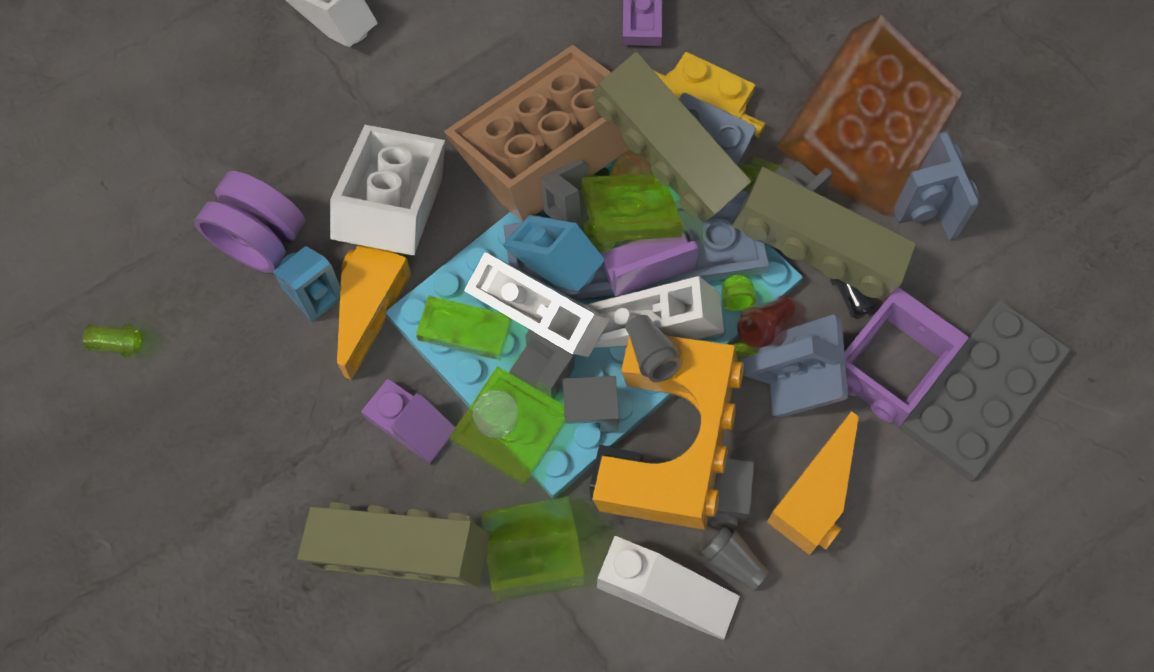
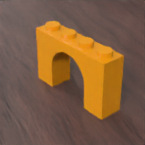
[592,336,744,530]

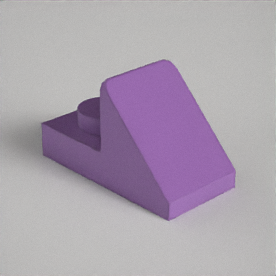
[361,378,457,465]

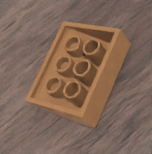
[444,45,630,222]

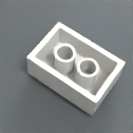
[330,125,445,255]

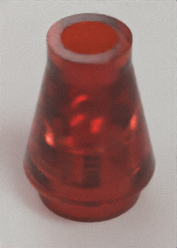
[737,296,795,347]

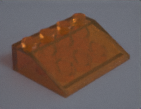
[777,15,962,216]

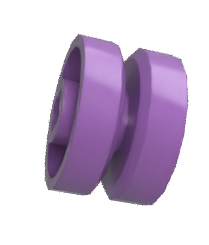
[194,171,306,273]

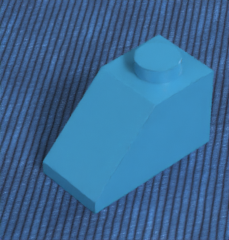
[503,215,605,292]
[273,246,341,322]

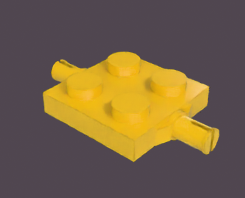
[652,52,766,138]

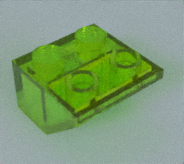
[481,497,584,601]

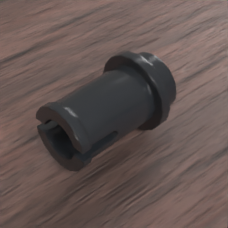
[830,278,876,317]

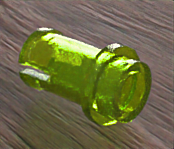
[83,324,143,358]

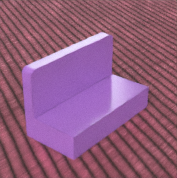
[600,225,699,297]

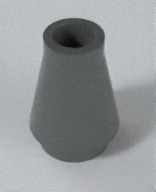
[626,315,682,382]
[701,525,770,591]

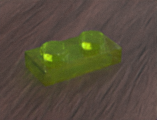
[416,295,512,361]

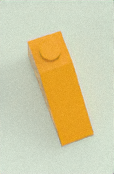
[337,245,411,380]
[767,411,859,555]

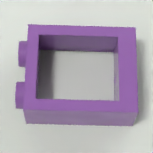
[844,287,969,427]

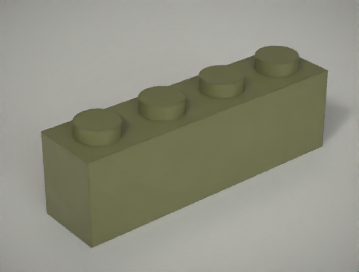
[590,52,751,223]
[732,167,916,301]
[297,502,490,589]

